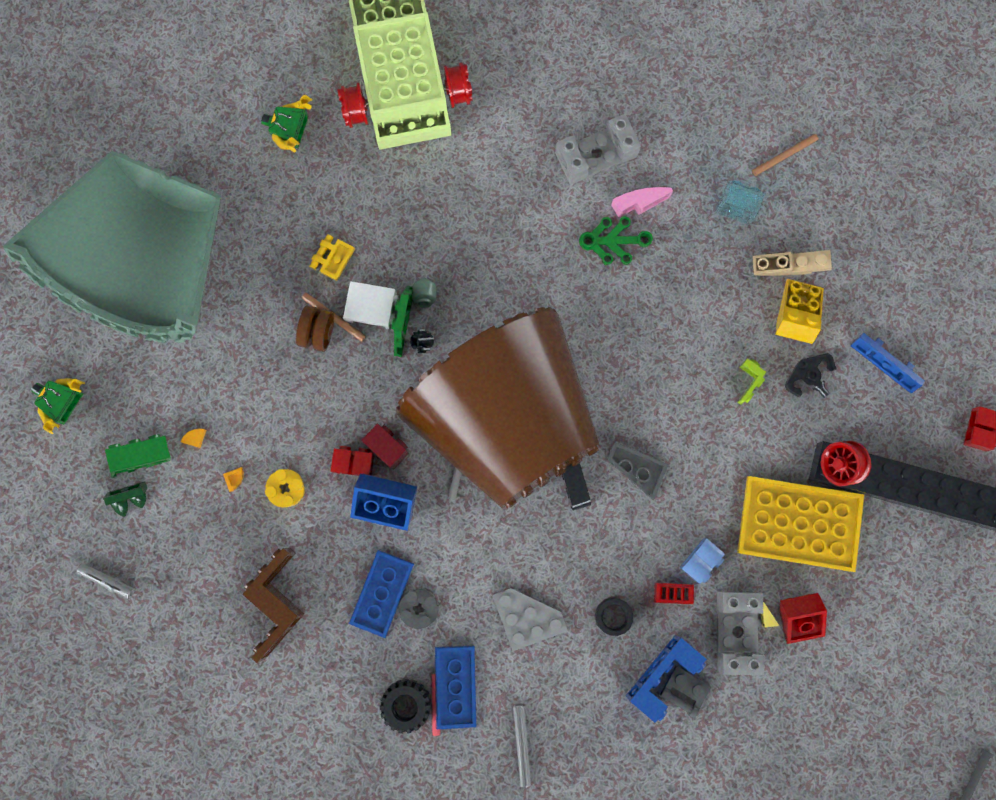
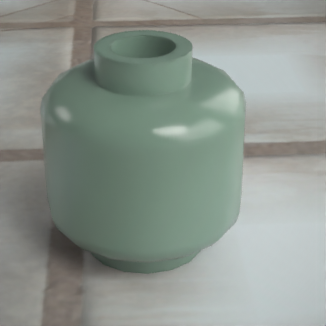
[412,278,437,308]

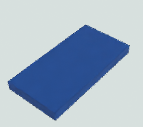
[349,550,414,638]
[434,645,476,730]

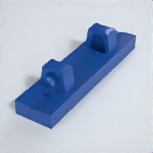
[851,333,925,393]

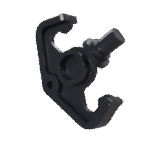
[785,353,837,398]

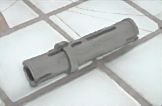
[77,563,135,599]

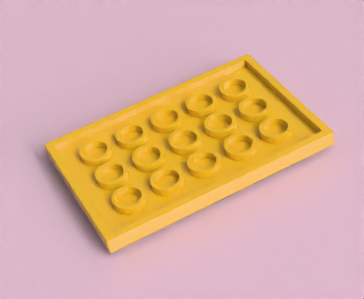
[737,476,864,572]

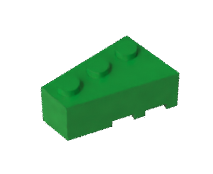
[105,434,171,478]

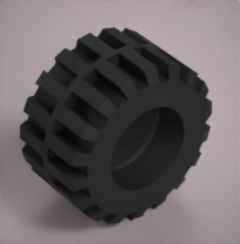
[380,679,431,734]

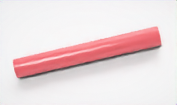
[432,674,440,736]

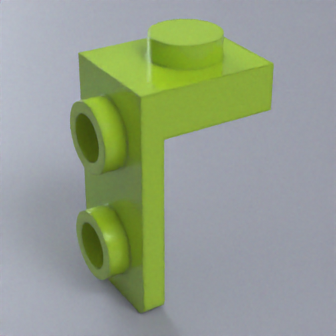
[737,358,766,405]

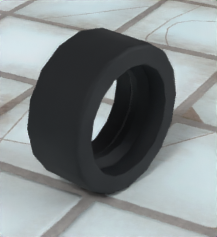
[595,598,633,636]

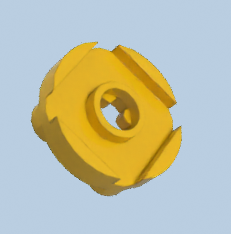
[265,469,305,508]

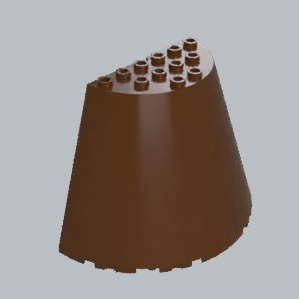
[396,307,600,509]

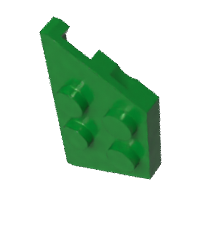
[392,286,413,357]

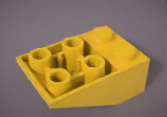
[775,279,824,344]

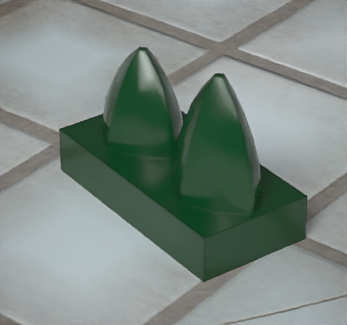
[103,481,148,517]

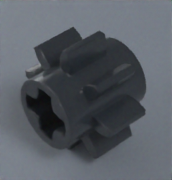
[410,329,434,353]

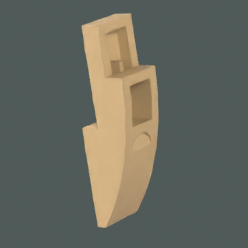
[752,250,832,276]

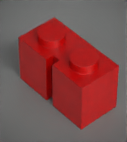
[963,406,996,451]
[331,446,374,476]

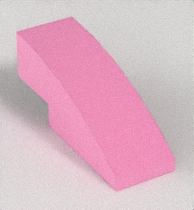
[611,187,673,218]

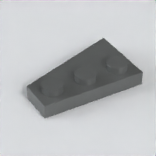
[607,442,669,500]

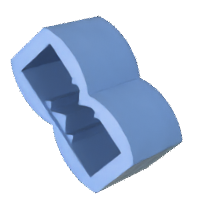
[680,538,725,584]

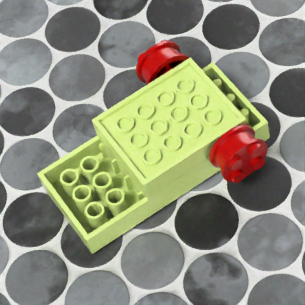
[337,0,473,150]

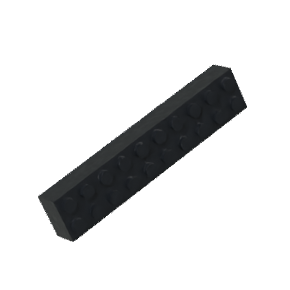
[808,441,996,531]

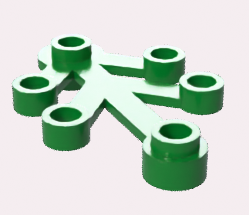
[579,216,653,265]

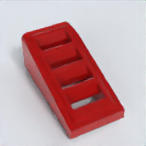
[654,582,694,605]

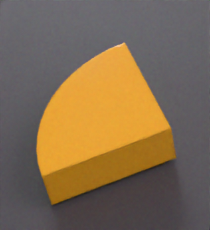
[181,429,207,448]
[223,467,244,492]

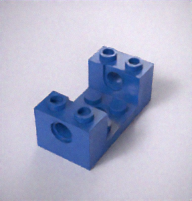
[626,635,707,723]

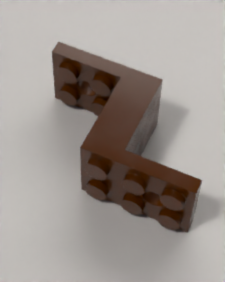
[242,548,304,663]

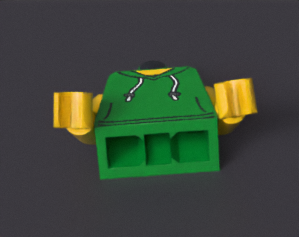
[261,95,313,153]
[31,378,85,434]

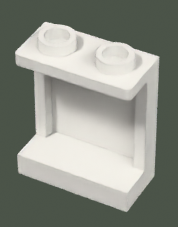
[343,281,399,329]

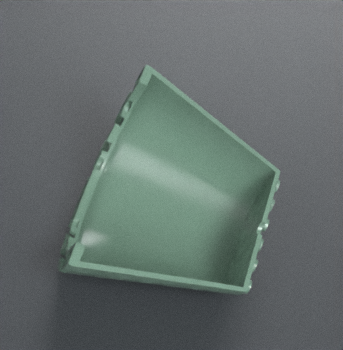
[3,151,221,343]

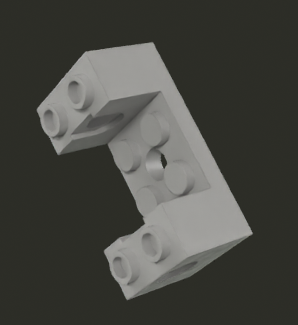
[555,113,641,185]
[717,591,764,675]

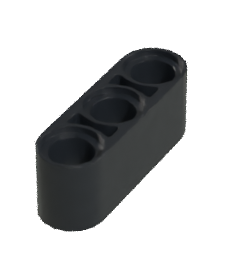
[562,463,591,511]

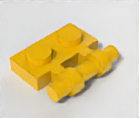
[309,234,355,281]

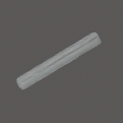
[513,705,531,787]

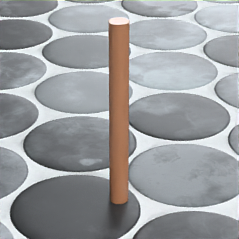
[752,134,818,176]
[302,292,366,342]

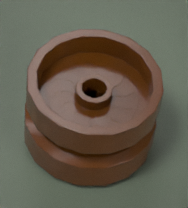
[296,305,334,352]

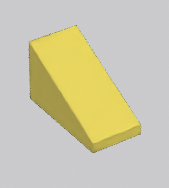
[761,602,779,627]

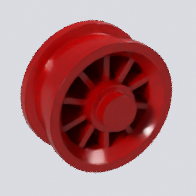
[821,440,871,486]

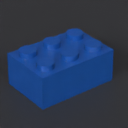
[350,473,418,531]

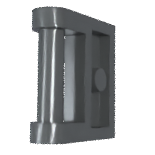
[659,666,711,718]

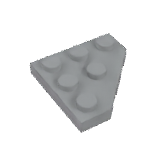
[493,588,568,651]

